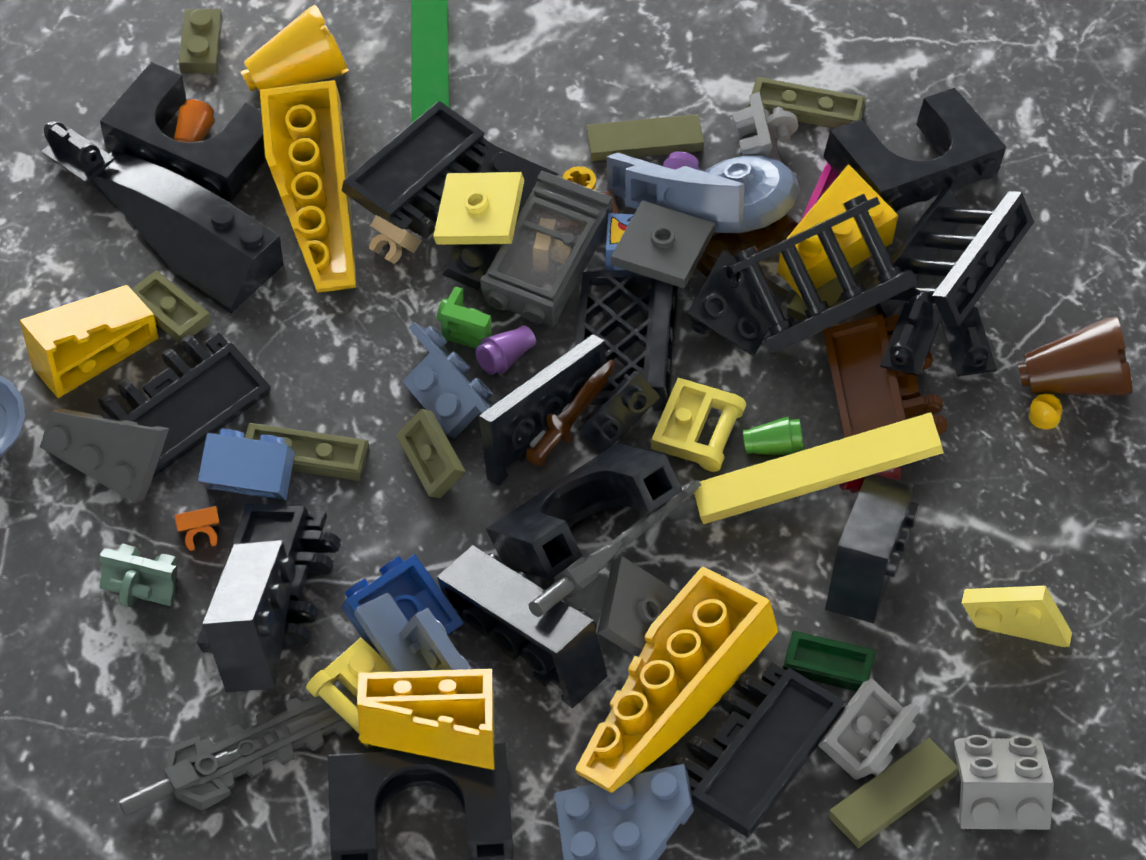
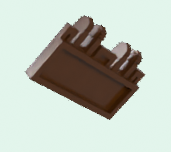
[823,314,948,438]

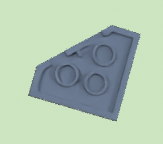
[554,764,694,860]

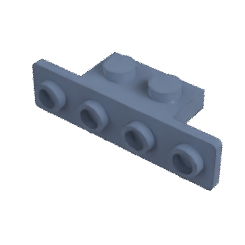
[402,322,494,439]
[354,593,471,672]

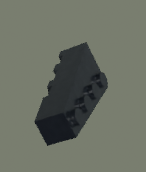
[437,545,608,709]

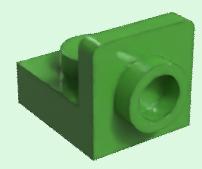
[437,286,492,349]

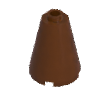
[1018,316,1133,396]

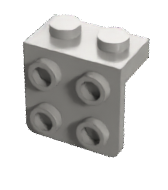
[954,735,1054,830]

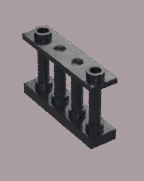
[869,187,1034,327]
[729,194,918,354]

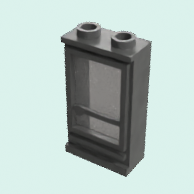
[480,170,613,328]

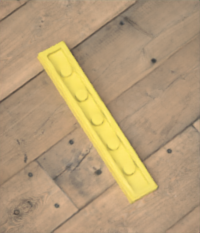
[694,412,944,525]

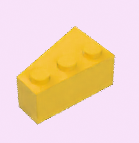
[777,164,898,298]
[19,285,159,398]
[357,669,494,770]

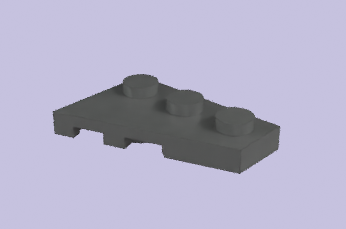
[40,409,170,503]

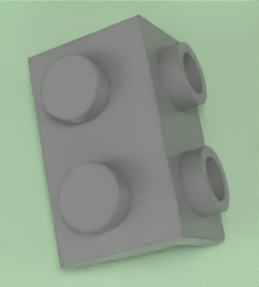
[818,678,921,780]

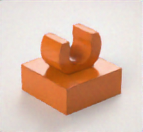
[174,506,219,552]

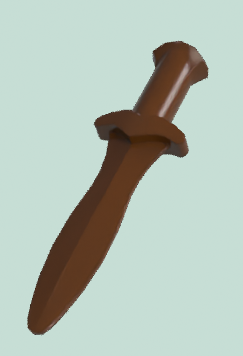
[526,360,615,467]

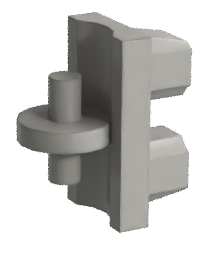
[733,92,798,161]

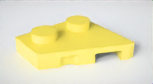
[962,586,1072,647]

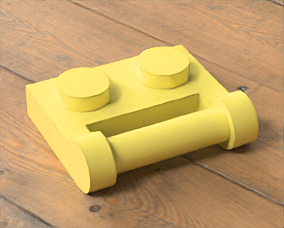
[651,378,746,472]
[305,638,392,748]

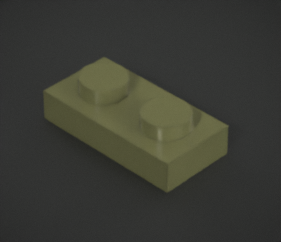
[179,9,223,73]
[131,270,211,345]
[396,408,466,499]

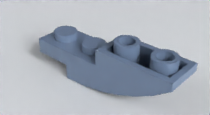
[607,153,744,223]

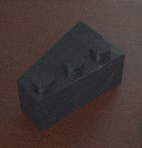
[825,474,920,624]
[202,540,296,692]

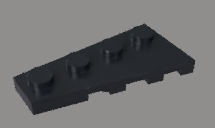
[442,143,559,290]
[479,334,606,486]

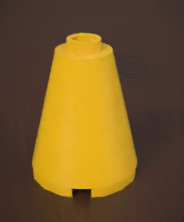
[241,5,349,93]

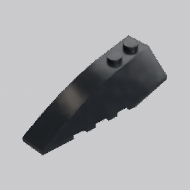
[91,151,284,313]

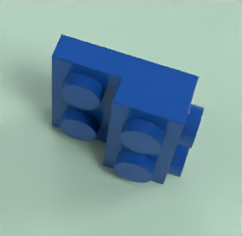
[341,554,464,658]

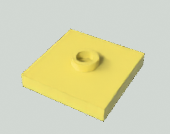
[433,172,525,245]

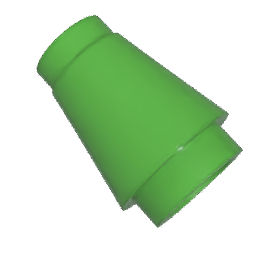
[743,416,804,456]

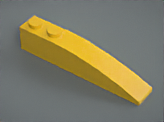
[260,80,356,293]
[575,566,779,793]

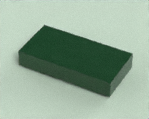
[783,630,877,691]

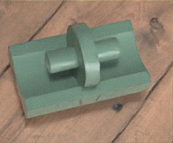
[99,544,178,607]

